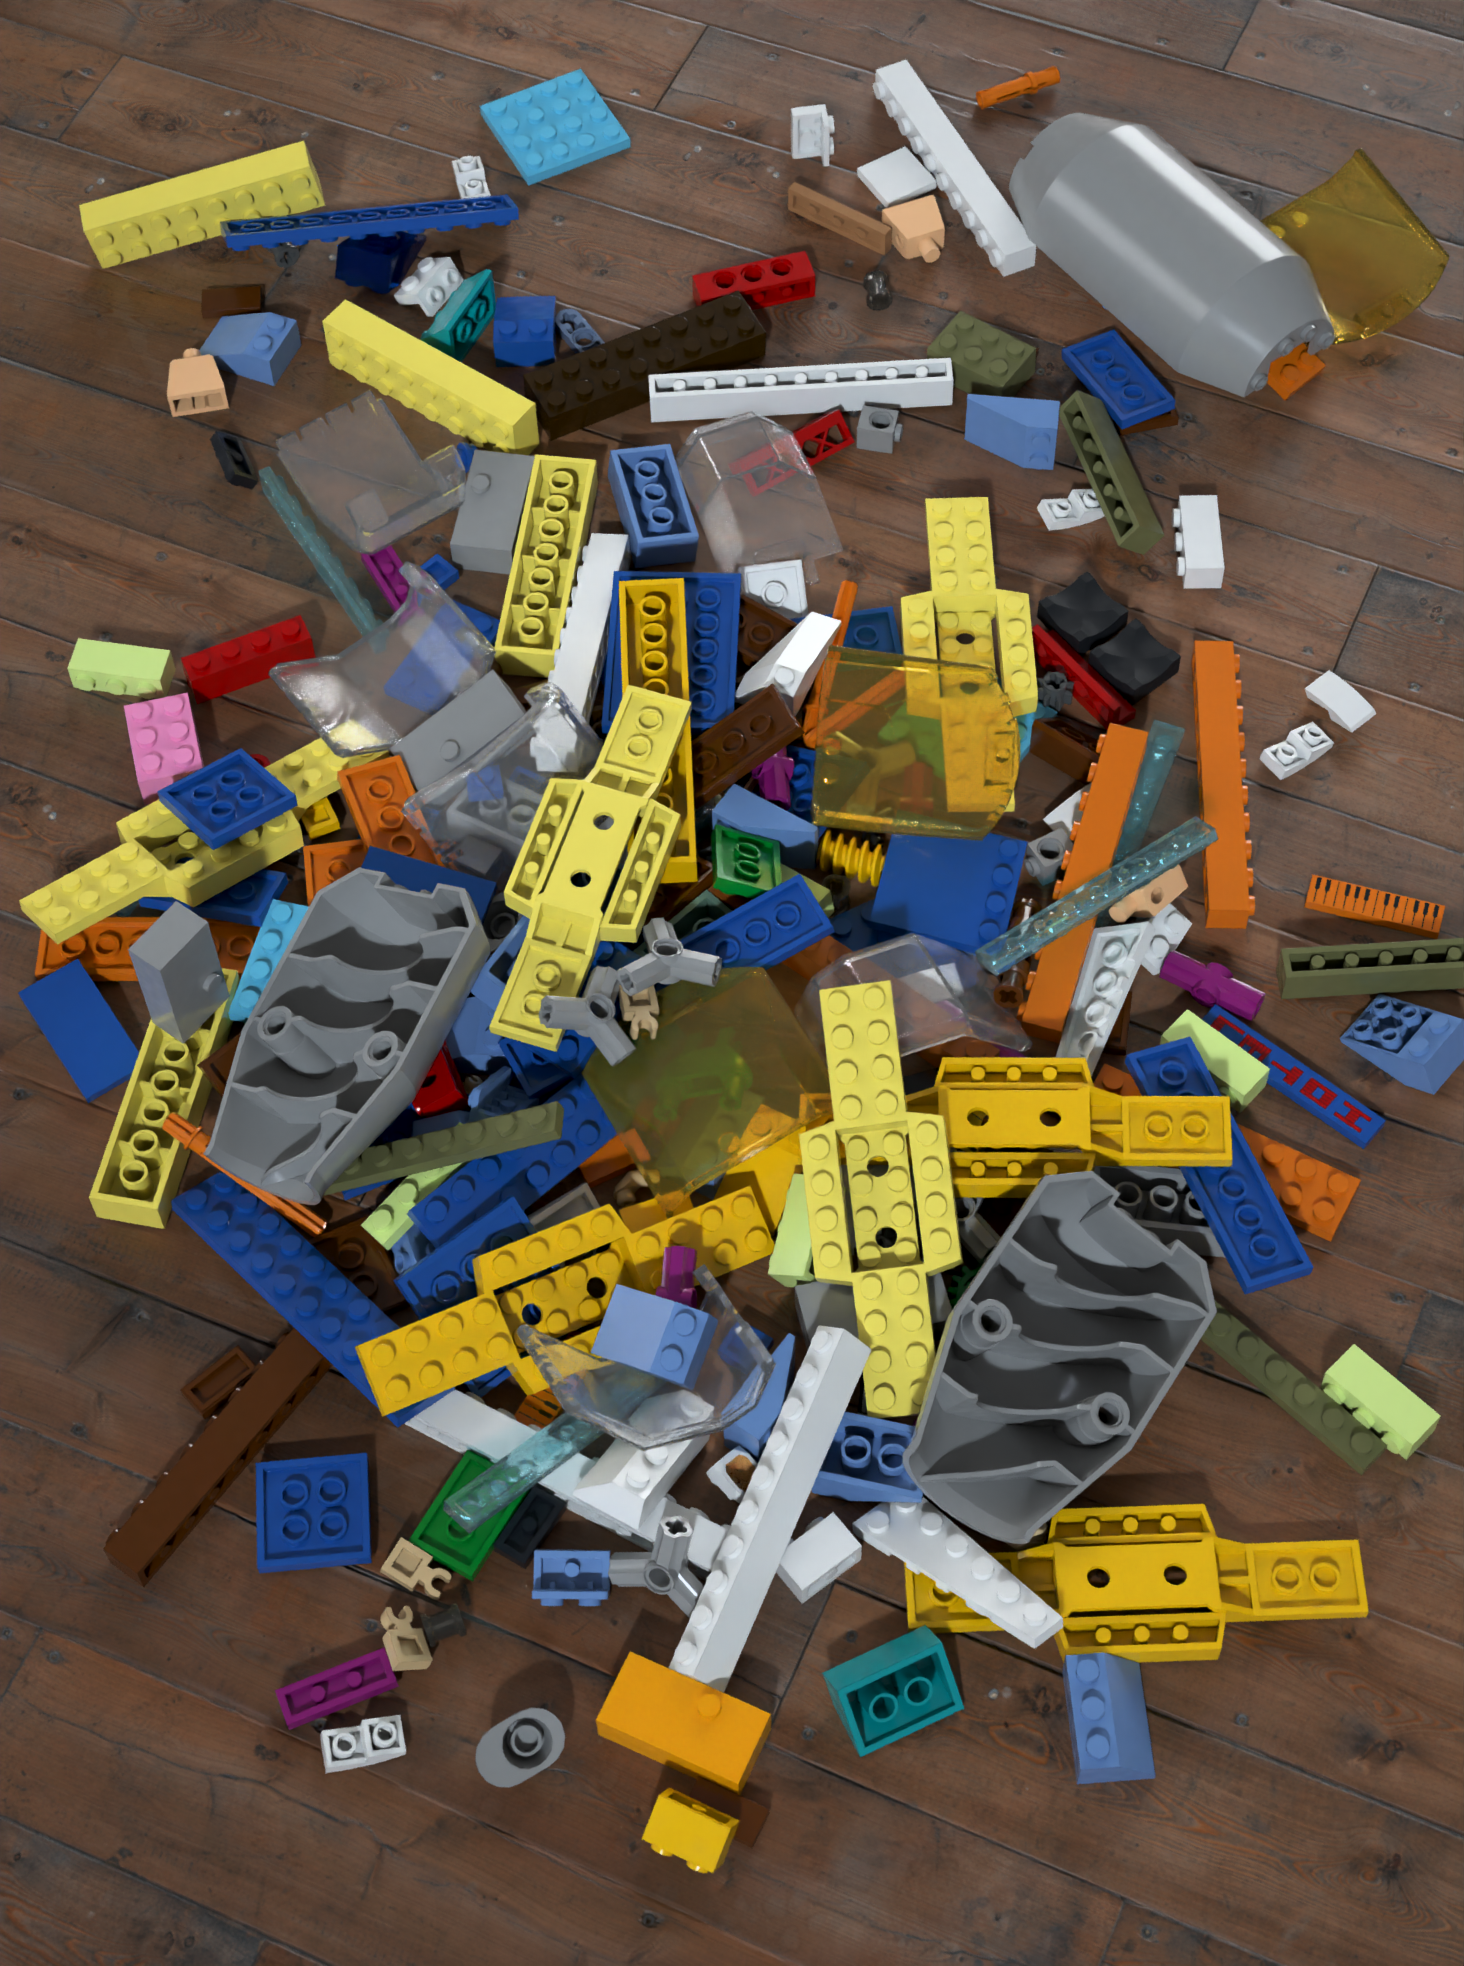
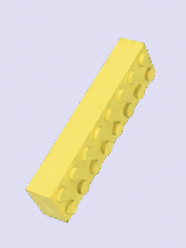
[79,141,325,269]
[322,299,539,455]
[494,454,598,678]
[89,968,240,1229]

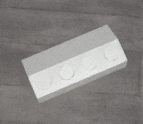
[572,1393,716,1530]

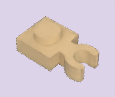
[618,985,659,1040]
[380,1537,452,1600]
[380,1606,433,1671]

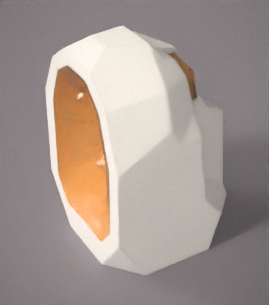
[706,1445,758,1504]

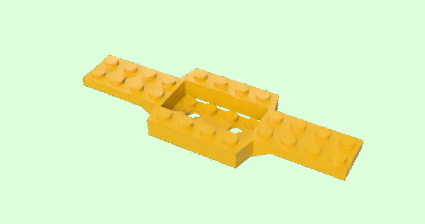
[798,1057,1233,1198]
[355,1185,775,1417]
[904,1504,1369,1663]

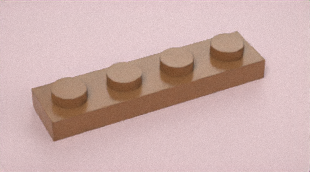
[788,181,892,256]

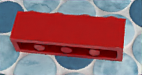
[180,615,316,704]

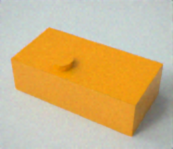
[596,1651,771,1795]

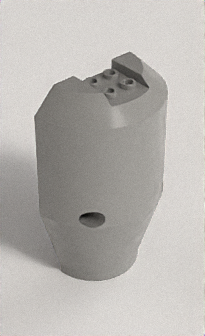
[204,867,491,1205]
[902,1171,1217,1544]

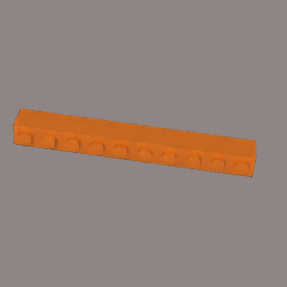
[1191,640,1255,929]
[1016,723,1149,1044]

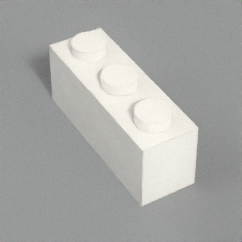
[1172,495,1225,589]

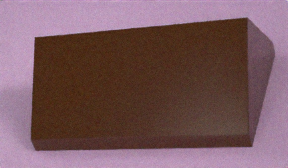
[1029,717,1100,785]

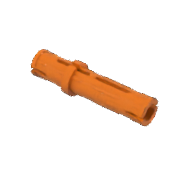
[976,65,1060,109]

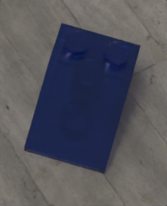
[335,231,426,294]

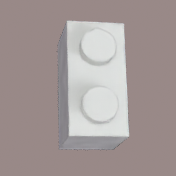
[776,1512,862,1604]

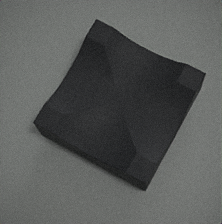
[1037,571,1129,656]
[1088,618,1181,706]

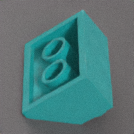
[420,269,496,363]
[822,1625,964,1757]

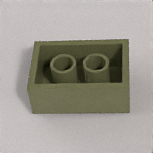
[927,311,1036,397]

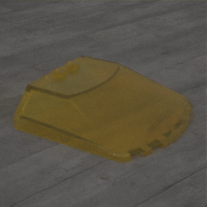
[1260,148,1450,345]
[810,645,1020,841]
[582,967,833,1219]

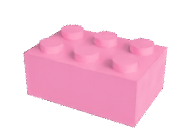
[124,692,204,805]

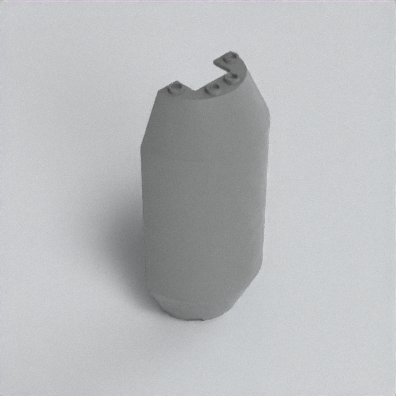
[1009,113,1335,397]

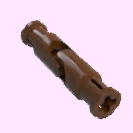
[993,898,1042,1008]

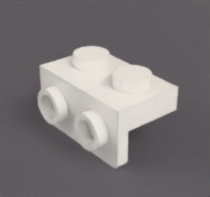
[791,104,834,167]
[394,257,464,317]
[1134,903,1192,975]

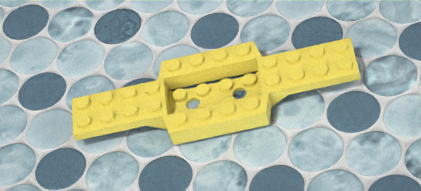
[900,497,1038,813]
[489,684,692,1052]
[19,721,390,944]
[799,980,963,1420]

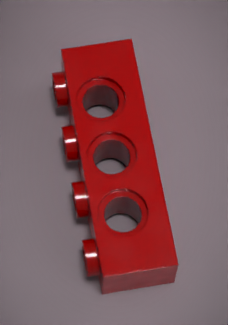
[692,251,815,310]
[412,1041,469,1118]

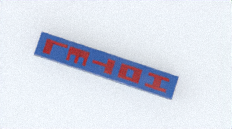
[1202,1004,1386,1149]

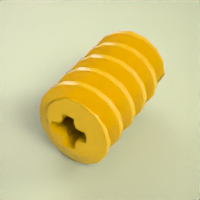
[816,829,887,887]

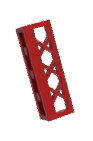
[728,409,855,498]
[1032,624,1136,730]

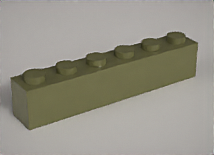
[1059,390,1165,555]
[1276,938,1464,999]

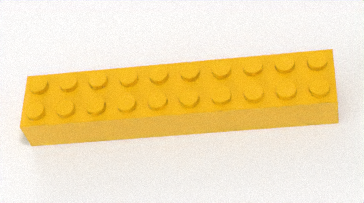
[619,578,698,884]

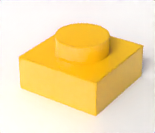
[300,797,341,840]

